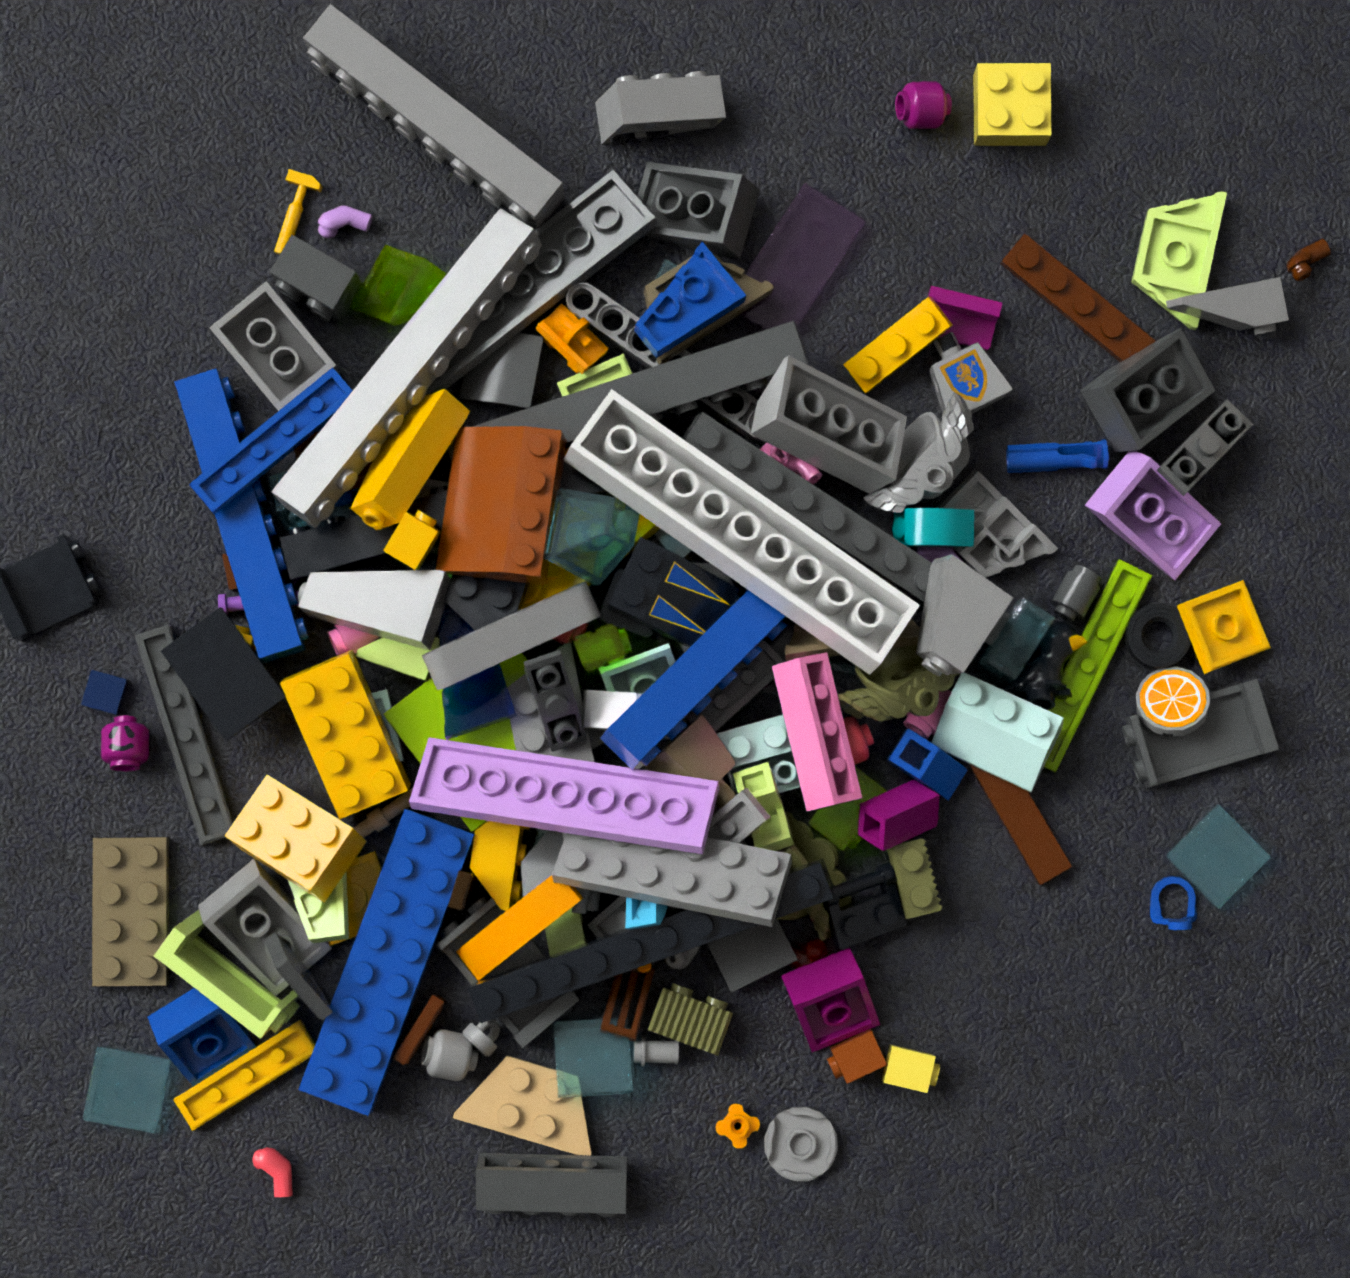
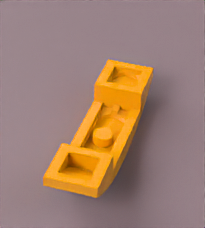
[456,875,583,981]

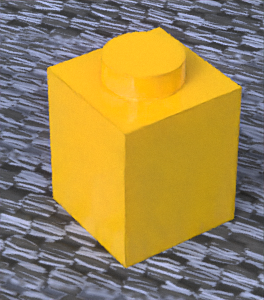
[383,510,441,570]

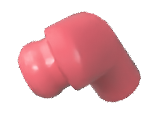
[252,1147,293,1197]

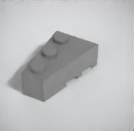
[595,71,726,144]

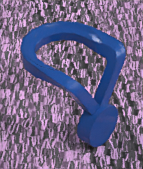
[1150,876,1197,930]

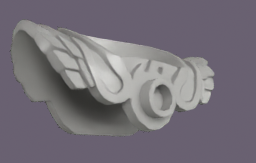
[863,392,974,513]

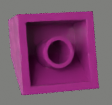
[781,947,880,1053]

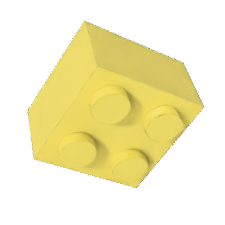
[973,63,1051,146]

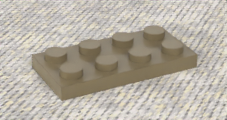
[92,837,169,987]

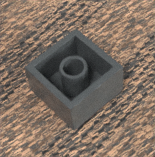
[269,235,363,322]

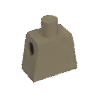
[645,715,736,809]

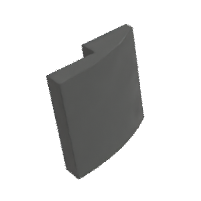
[459,333,544,409]

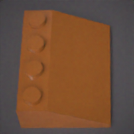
[436,426,567,585]

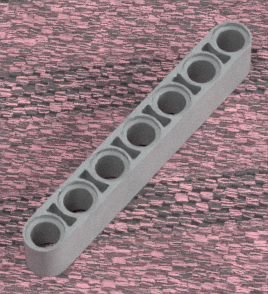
[566,283,767,445]

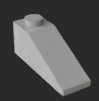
[1166,277,1289,335]

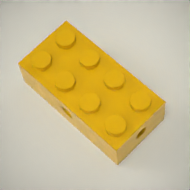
[280,650,411,820]

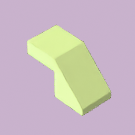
[733,762,794,851]

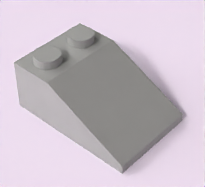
[198,858,332,997]

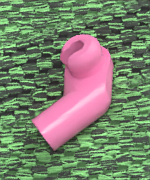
[770,446,822,485]

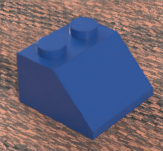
[147,988,256,1087]

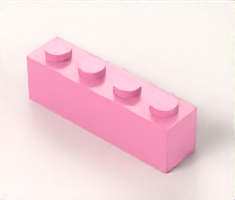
[772,652,862,812]

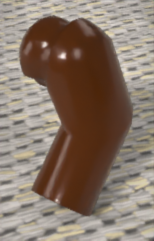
[1286,238,1331,281]

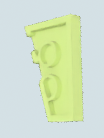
[285,871,349,943]

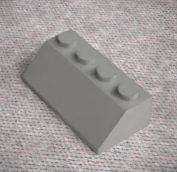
[751,355,907,494]

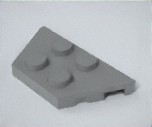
[504,642,594,762]

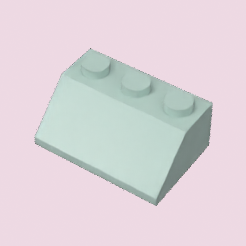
[931,672,1064,792]

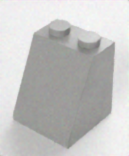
[916,554,1013,676]

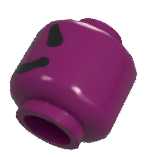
[101,715,149,772]

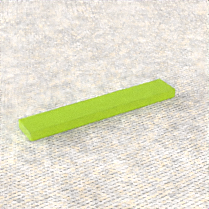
[1044,559,1152,773]

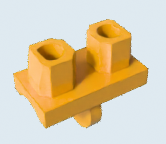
[535,304,609,374]

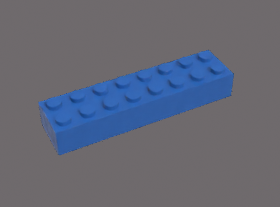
[298,809,475,1116]

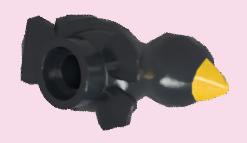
[995,622,1088,710]

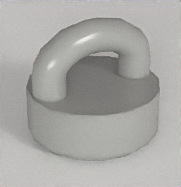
[462,1019,500,1057]

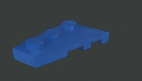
[634,241,746,358]

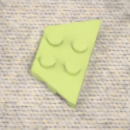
[1131,191,1227,330]

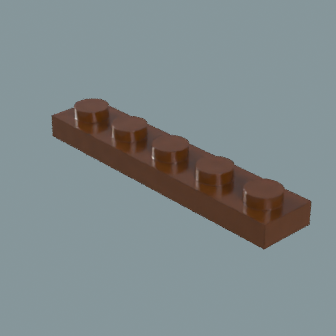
[1000,234,1156,362]

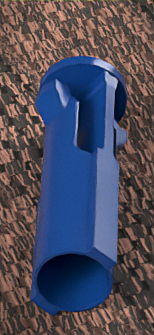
[1006,439,1109,473]

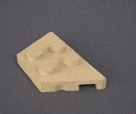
[453,1055,592,1155]

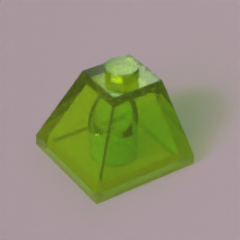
[350,245,447,326]

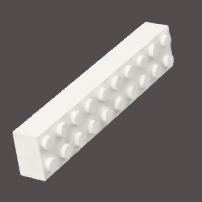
[564,389,920,675]

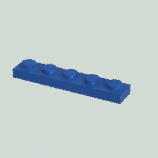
[189,367,353,515]

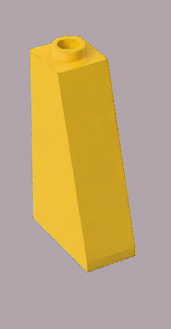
[350,389,470,531]

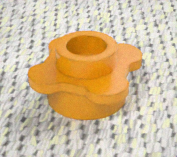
[716,1103,760,1148]

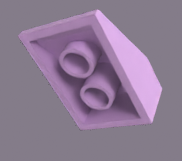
[1085,450,1221,580]

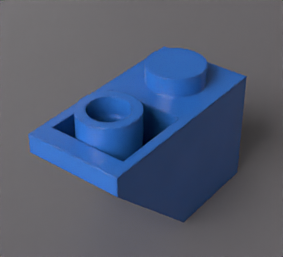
[886,728,968,801]

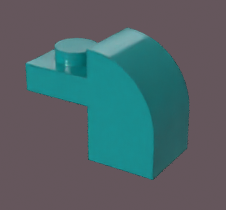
[892,508,974,548]

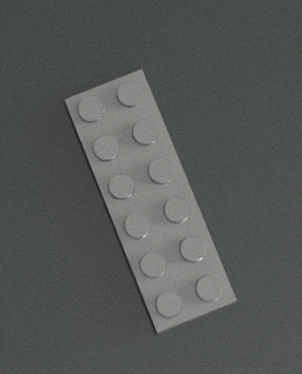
[552,833,792,927]

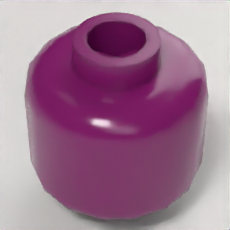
[895,81,952,129]

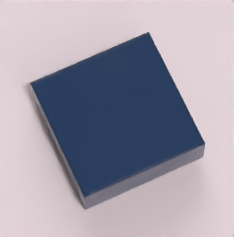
[81,670,129,715]

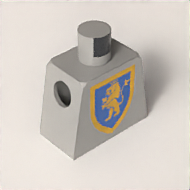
[929,332,1013,414]

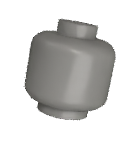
[421,1029,478,1081]

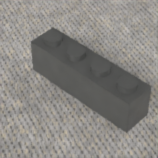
[476,1153,627,1217]

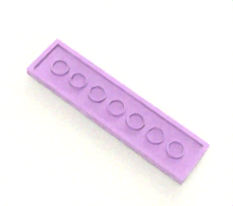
[409,737,719,854]

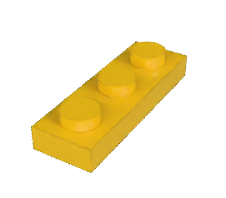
[843,296,953,393]

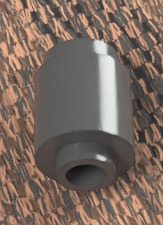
[1051,565,1101,622]

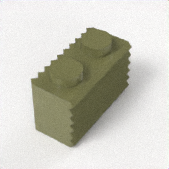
[887,838,943,919]
[648,983,733,1056]

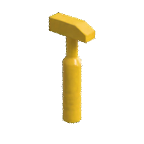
[274,169,323,255]

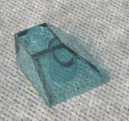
[544,488,639,585]

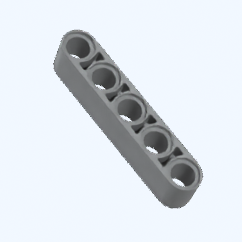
[422,581,601,690]

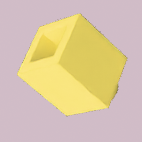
[882,1044,940,1093]

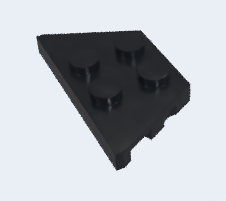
[444,574,529,631]

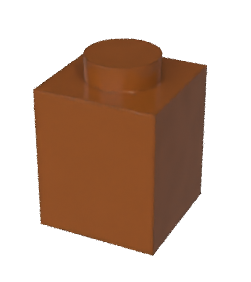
[827,1029,887,1084]

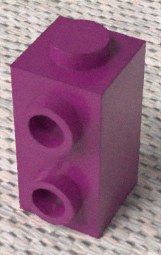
[858,780,940,851]

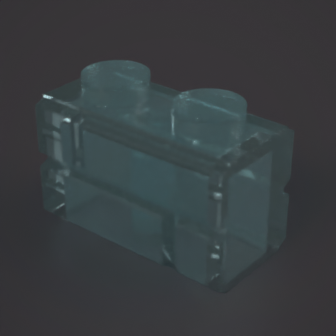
[979,598,1054,682]

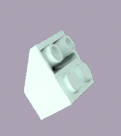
[716,714,800,795]

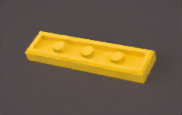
[173,1020,316,1131]

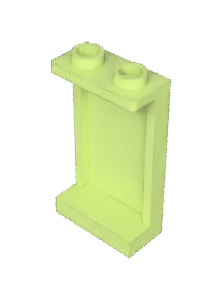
[154,910,300,1039]

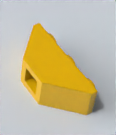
[470,821,530,911]

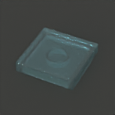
[1165,804,1271,909]
[553,1018,633,1098]
[82,1046,171,1133]

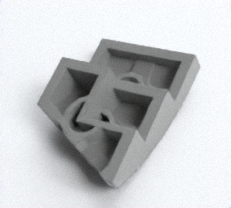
[937,469,1058,578]

